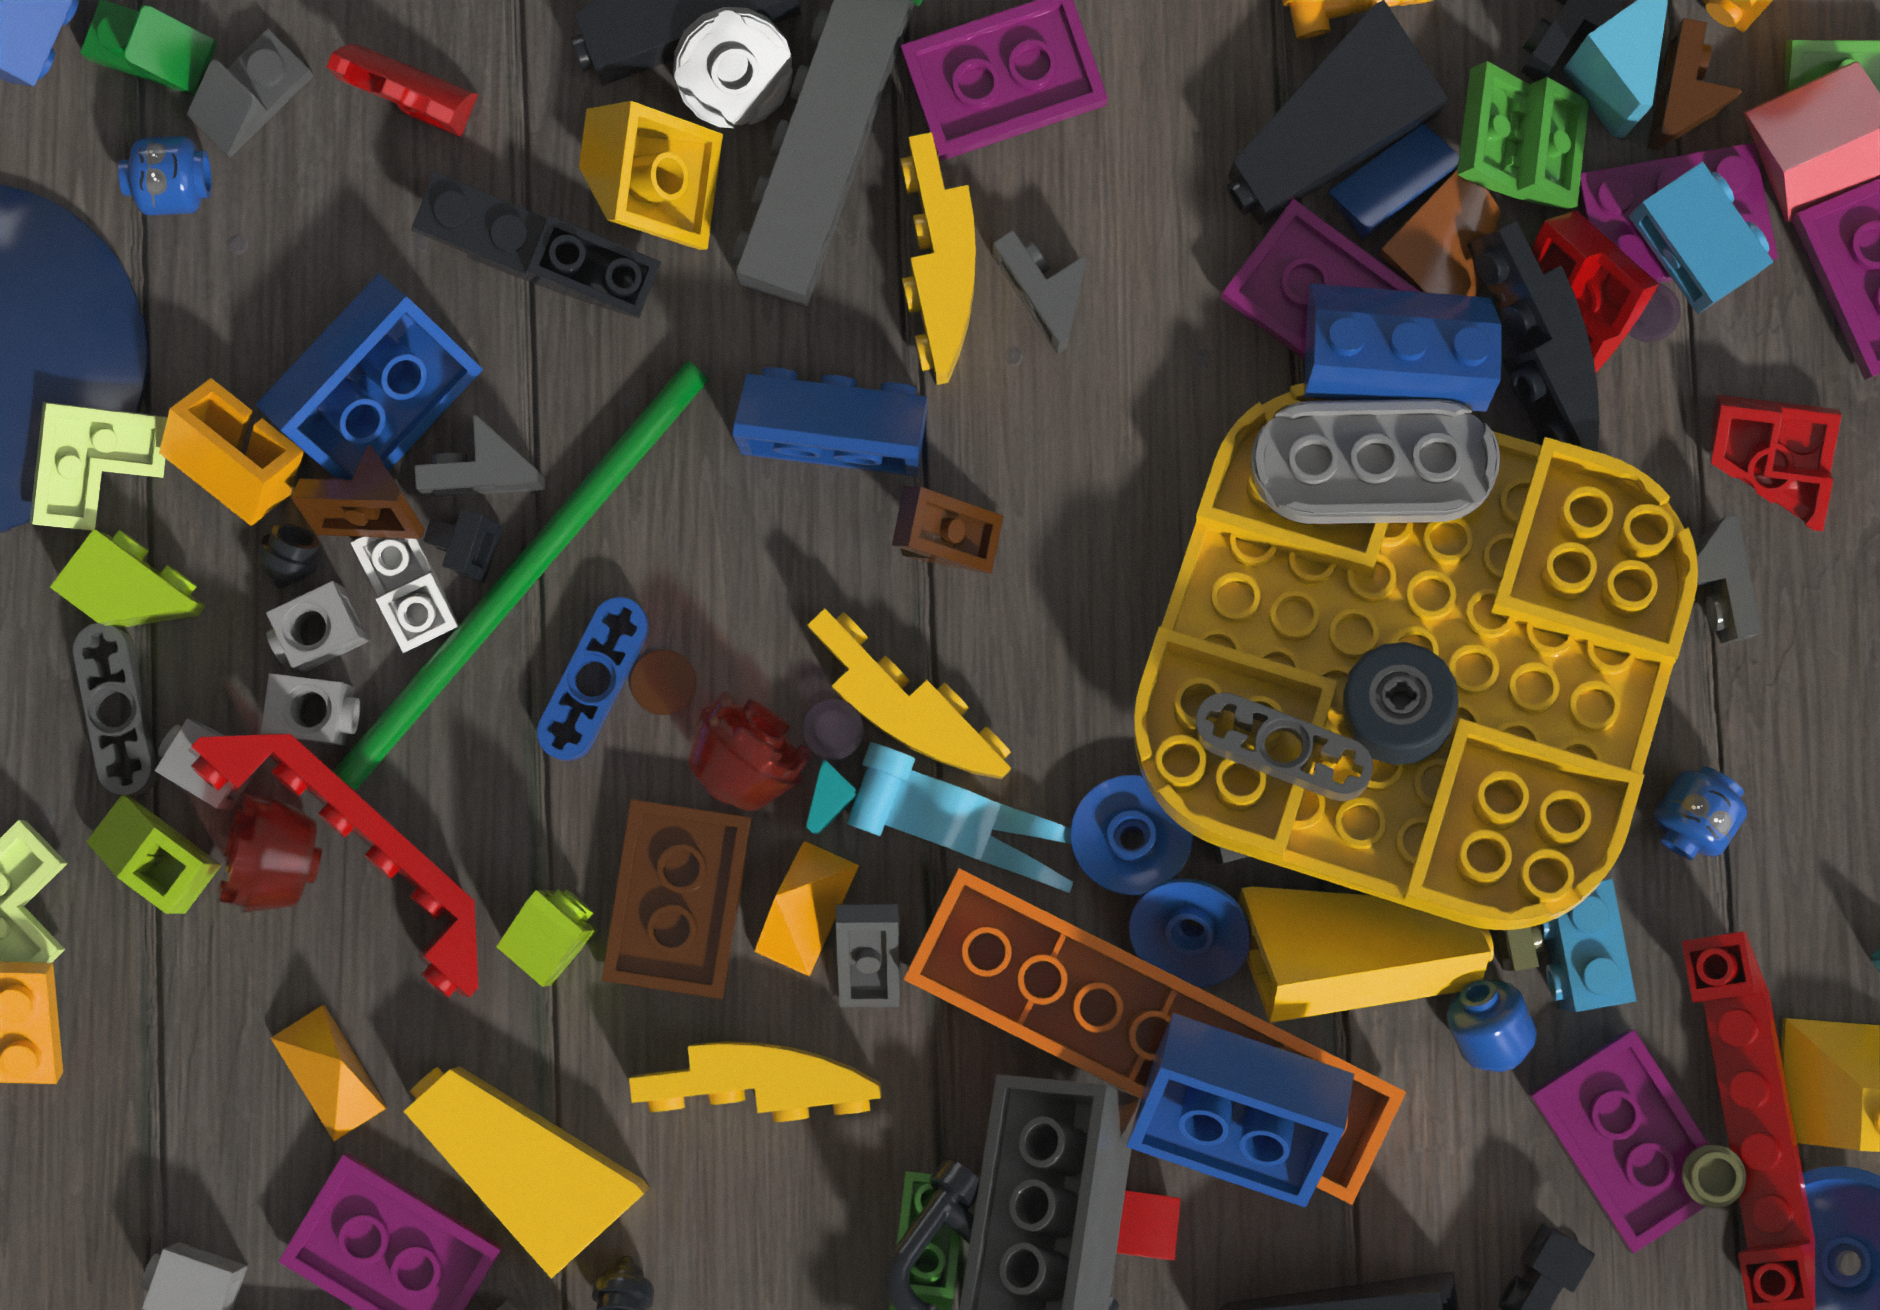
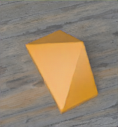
[754,841,860,976]
[270,1005,388,1141]

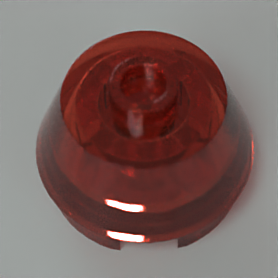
[688,692,811,811]
[218,793,322,913]

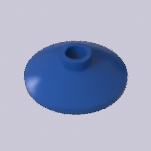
[1071,775,1193,895]
[1129,878,1251,987]

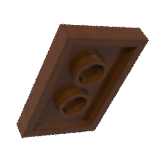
[602,799,753,999]

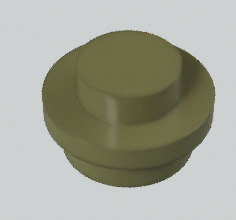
[1681,1144,1746,1208]

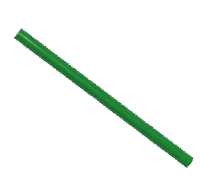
[333,360,710,790]

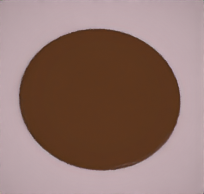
[630,649,696,715]

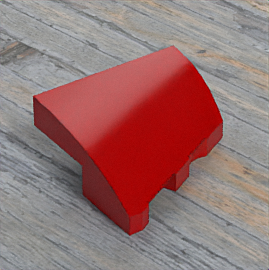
[326,44,479,138]
[1531,210,1659,373]
[1710,394,1842,531]

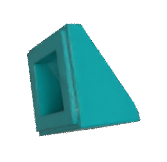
[806,759,857,835]

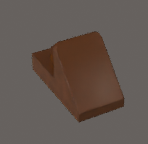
[1647,18,1742,151]
[291,445,425,539]
[892,486,1004,574]

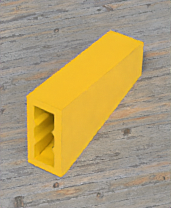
[1238,886,1494,1023]
[403,1066,650,1279]

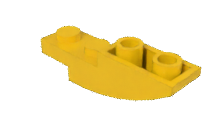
[900,132,976,385]
[808,609,1011,779]
[629,1041,882,1122]

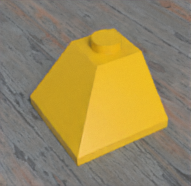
[579,101,723,250]
[1781,1018,1880,1152]

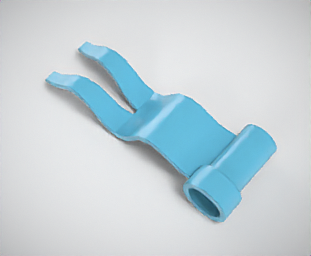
[846,742,1073,893]

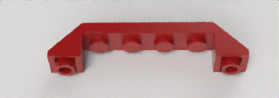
[188,734,478,998]
[1681,931,1815,1310]

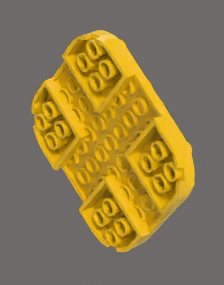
[1134,383,1698,930]

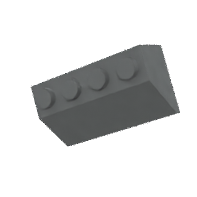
[959,1074,1139,1310]

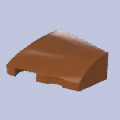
[1378,170,1501,296]

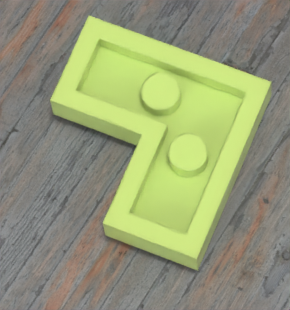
[29,402,168,531]
[0,820,68,963]

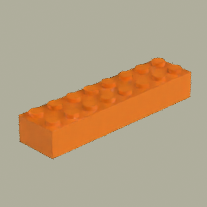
[903,868,1406,1205]

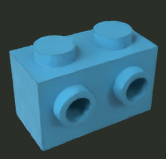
[1628,162,1774,315]
[1540,879,1637,1012]

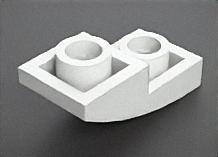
[351,537,458,653]

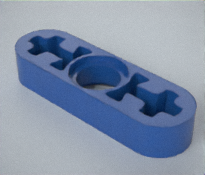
[537,597,650,761]

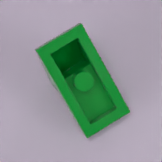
[80,0,217,96]

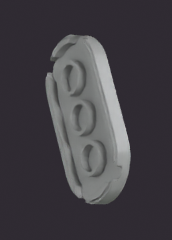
[1251,399,1500,524]

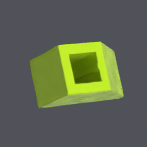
[50,529,206,628]
[86,795,222,914]
[496,889,598,987]

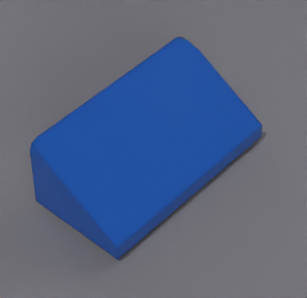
[1327,123,1459,240]

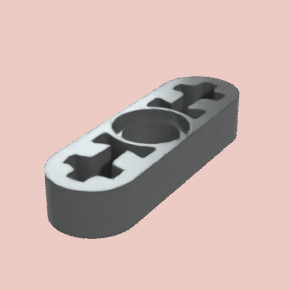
[73,623,159,796]
[1195,693,1373,801]

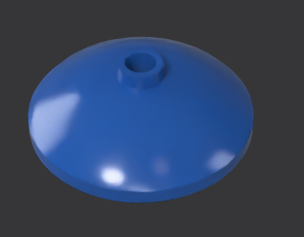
[1747,1166,1880,1310]

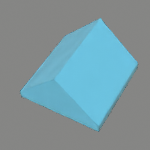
[1563,0,1668,138]

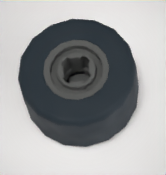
[1342,642,1459,765]

